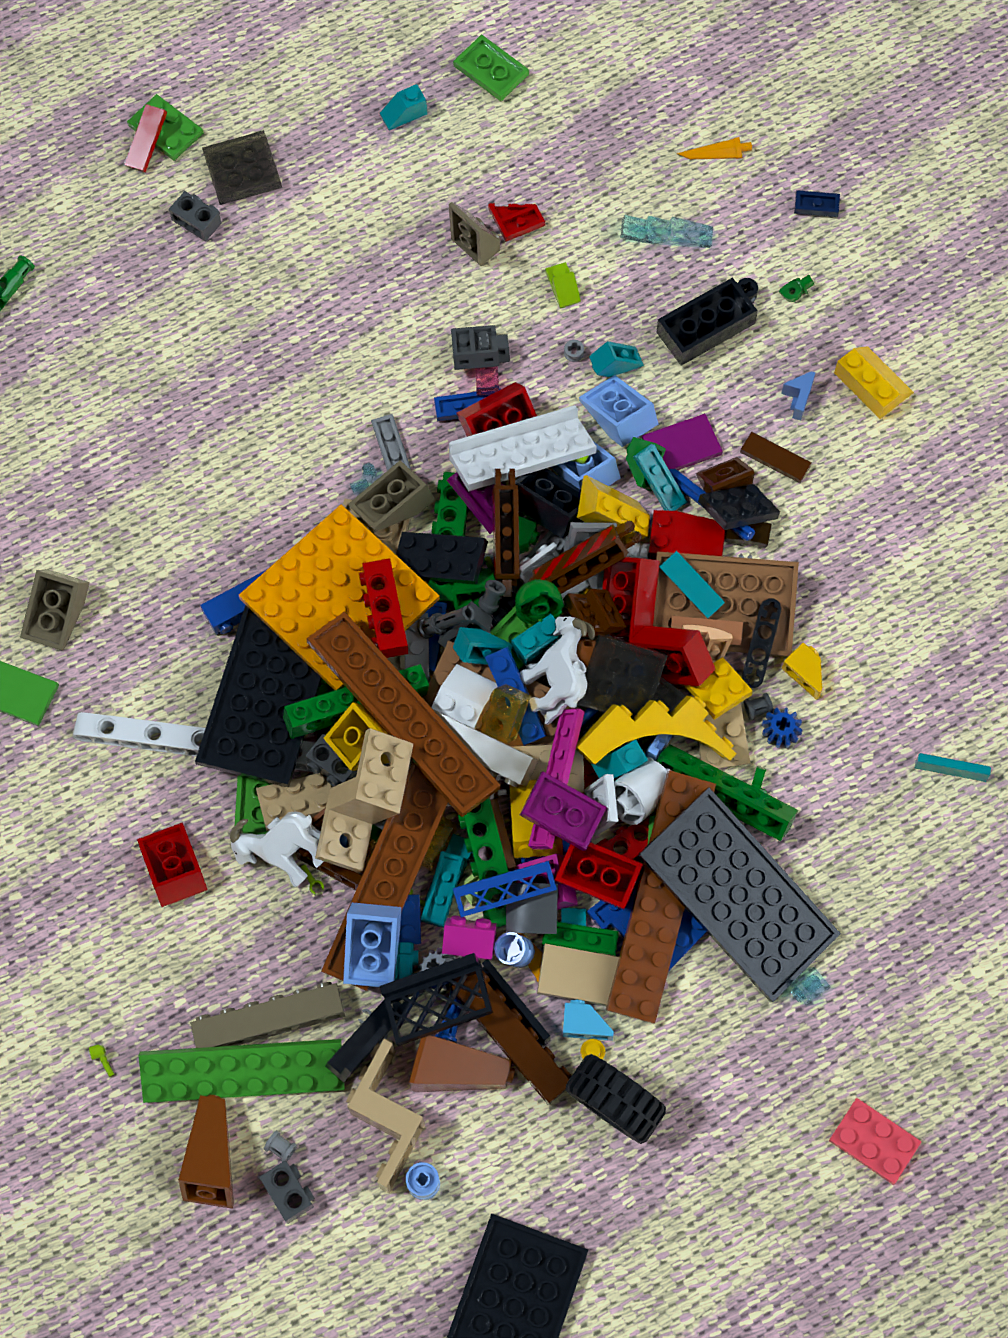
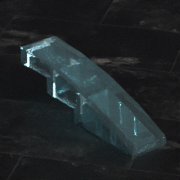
[620,215,713,248]

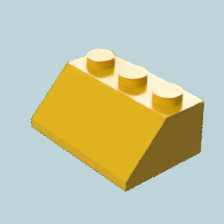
[834,346,914,419]
[577,475,650,539]

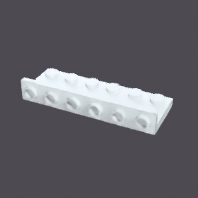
[449,405,597,491]

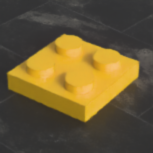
[685,657,753,720]

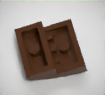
[563,588,626,637]

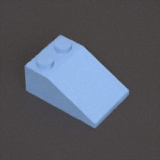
[579,375,659,447]
[552,441,621,490]
[343,902,401,987]

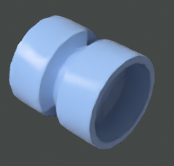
[494,932,535,968]
[406,1162,440,1200]

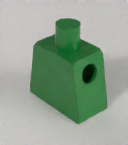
[452,568,500,610]

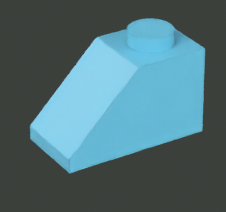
[563,1000,614,1041]

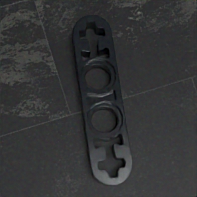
[742,598,781,688]

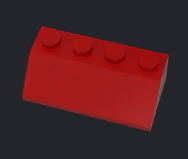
[598,557,660,653]

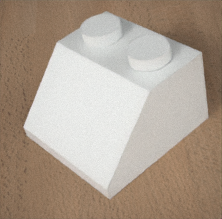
[431,664,498,729]

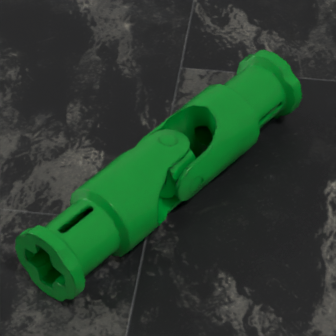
[0,255,35,311]

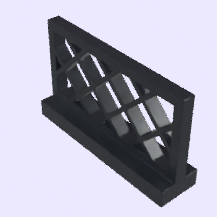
[380,953,494,1046]

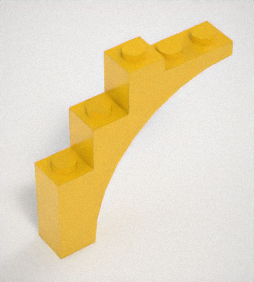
[576,696,737,764]

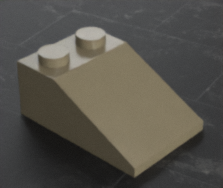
[449,202,500,266]
[348,461,435,532]
[20,569,90,651]

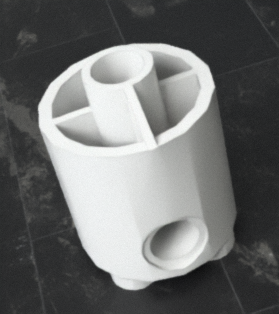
[614,757,670,825]

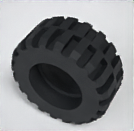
[566,1054,666,1144]

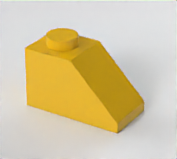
[782,643,822,700]

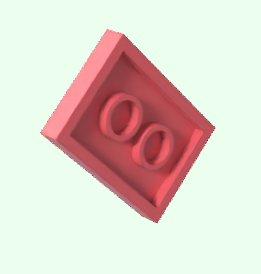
[829,1098,922,1185]

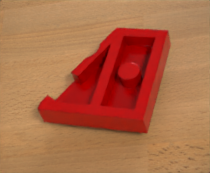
[488,203,545,242]

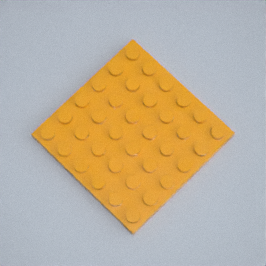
[239,504,440,690]

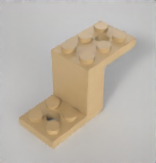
[315,728,413,872]
[346,1039,425,1193]

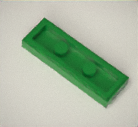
[542,922,619,956]

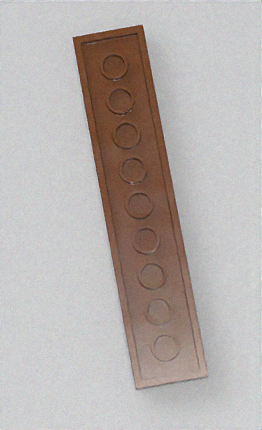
[307,612,500,817]
[321,762,449,991]
[606,770,716,1024]

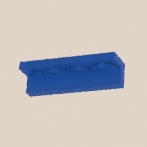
[453,861,557,917]

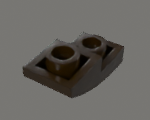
[724,522,772,548]

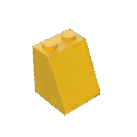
[323,702,389,771]
[509,780,563,858]

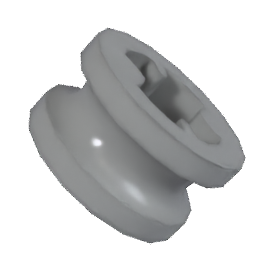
[564,340,584,362]

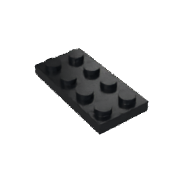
[396,532,488,585]

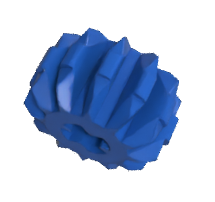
[762,707,803,748]

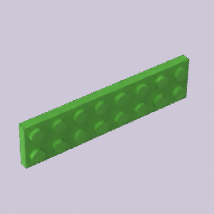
[138,1039,345,1103]

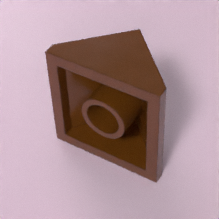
[696,457,755,493]

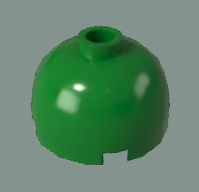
[515,579,563,624]

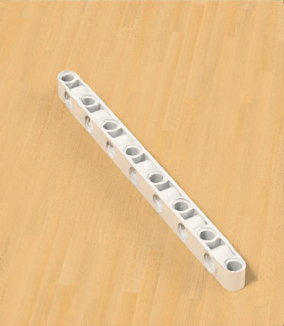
[73,712,412,775]

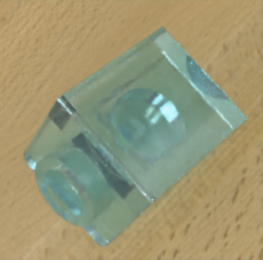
[791,967,830,1005]

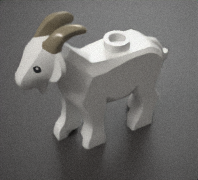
[520,617,595,725]
[230,812,324,887]

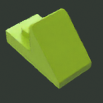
[545,262,581,308]

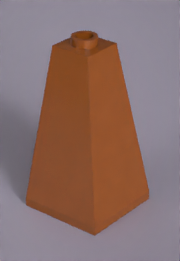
[409,1035,515,1092]
[178,1095,234,1209]

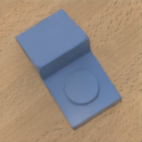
[781,371,816,421]

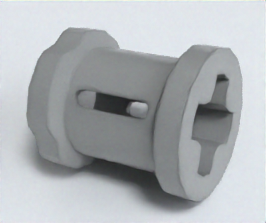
[264,1130,297,1162]

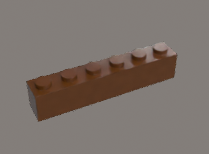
[451,970,571,1105]

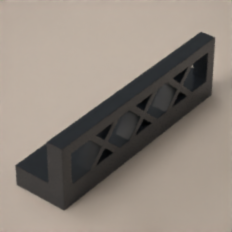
[482,959,551,1048]
[325,999,408,1082]

